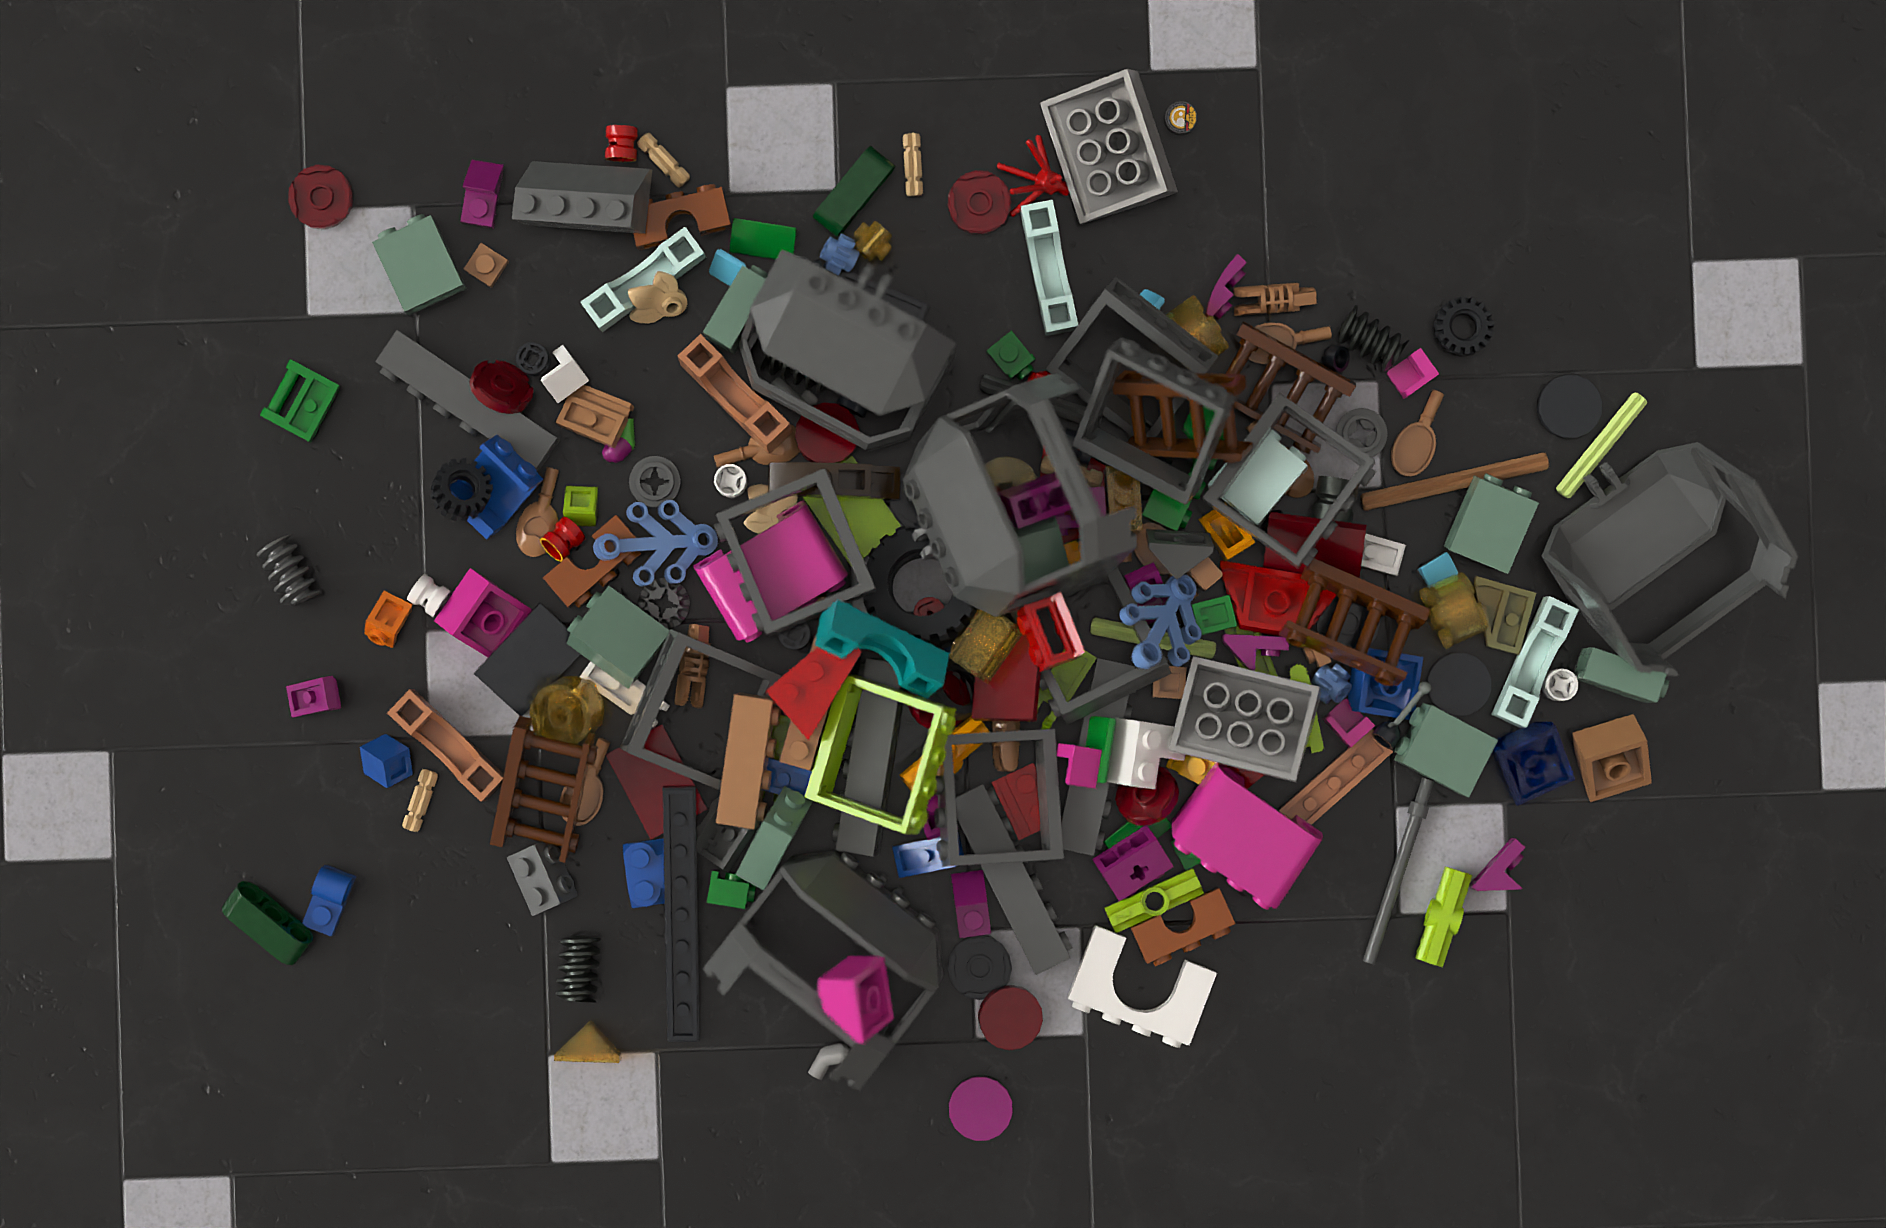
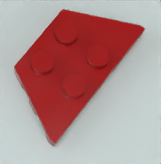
[1219,560,1338,636]

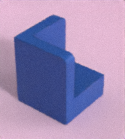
[360,734,413,788]

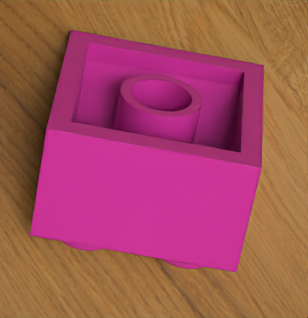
[434,568,532,657]
[818,956,894,1043]

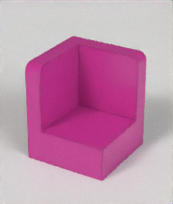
[1387,348,1439,399]
[1322,699,1375,747]
[1056,743,1102,789]

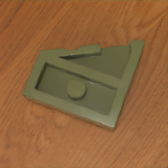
[1474,576,1536,655]

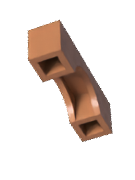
[677,334,792,454]
[387,689,504,802]

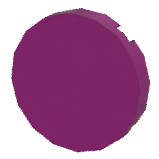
[949,1076,1012,1141]

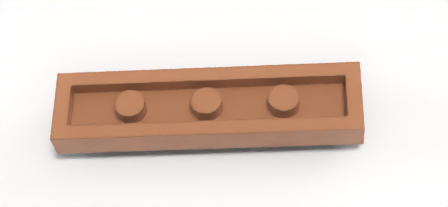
[1278,729,1393,825]

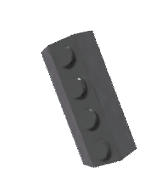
[512,161,653,234]

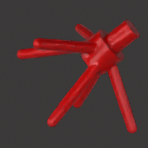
[997,135,1069,217]

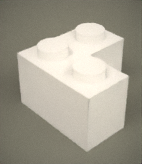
[1107,718,1185,789]

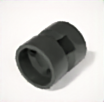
[1311,476,1359,523]

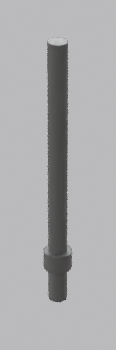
[1363,777,1435,965]

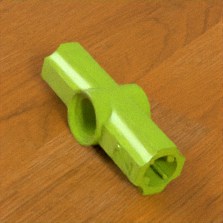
[1415,866,1472,967]
[1104,868,1204,933]

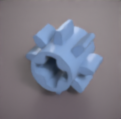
[820,233,859,276]
[1312,663,1352,704]

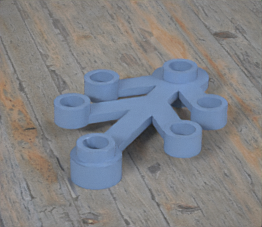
[593,500,718,586]
[1119,574,1202,669]

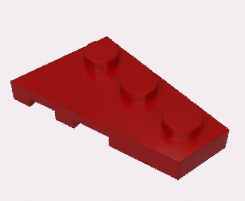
[766,647,862,741]

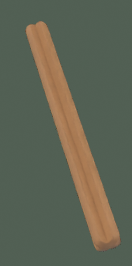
[1360,453,1549,511]

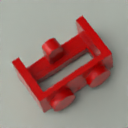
[1016,592,1085,672]

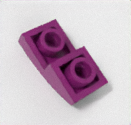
[1204,254,1247,321]

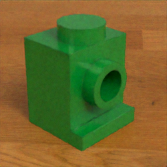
[707,870,756,909]

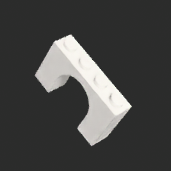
[1067,925,1217,1048]

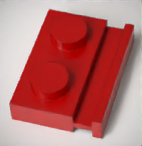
[991,763,1040,840]

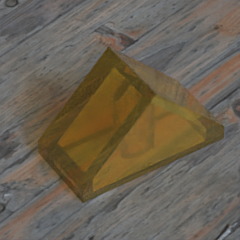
[554,1021,622,1063]

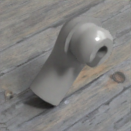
[771,377,818,406]
[808,1043,851,1080]

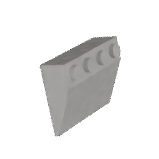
[1040,69,1178,224]
[1169,656,1321,782]

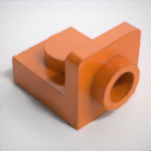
[364,591,413,648]

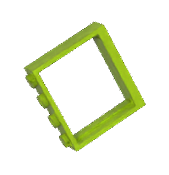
[804,674,956,834]

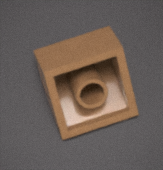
[1572,714,1652,802]

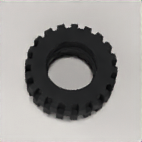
[863,523,981,648]

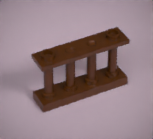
[1226,321,1356,454]
[1112,370,1253,463]
[1278,559,1431,686]
[490,716,598,863]

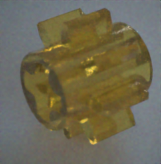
[854,221,892,261]

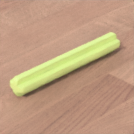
[1556,392,1647,499]
[1090,618,1216,659]

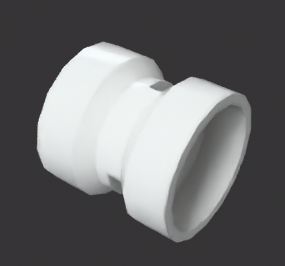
[714,464,748,498]
[407,574,452,618]
[1541,669,1578,701]

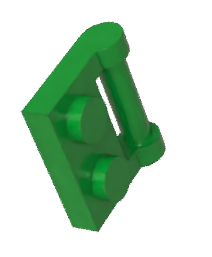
[260,359,341,442]

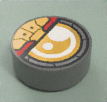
[1165,101,1197,135]

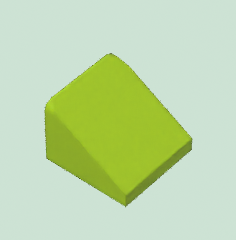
[563,486,598,527]

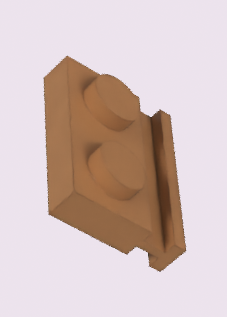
[555,385,634,449]

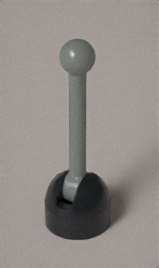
[1372,682,1431,750]

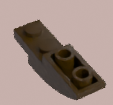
[768,462,900,500]

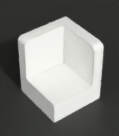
[541,345,589,403]

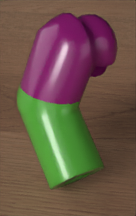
[602,419,635,463]

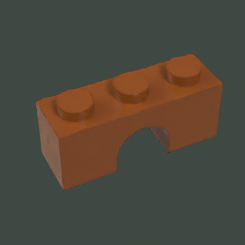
[633,184,732,250]
[543,515,642,608]
[1130,887,1235,966]

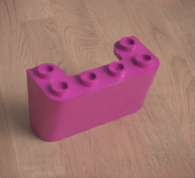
[693,500,848,642]
[1172,762,1323,910]

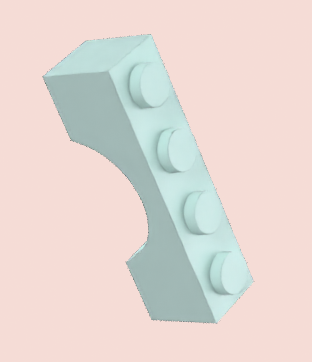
[1020,200,1078,336]
[580,227,706,332]
[1491,596,1579,728]

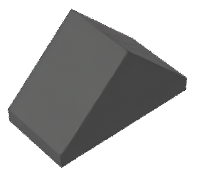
[1145,529,1214,580]

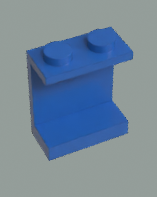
[449,435,543,540]

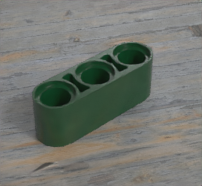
[812,146,896,237]
[222,881,313,965]

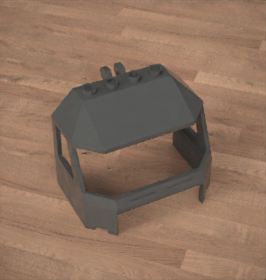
[739,250,956,453]
[903,373,1137,617]
[1542,442,1798,676]
[703,850,945,1090]

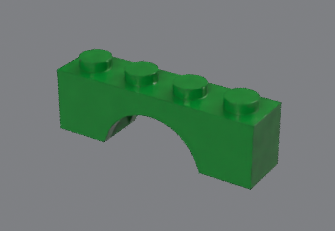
[1140,405,1224,531]

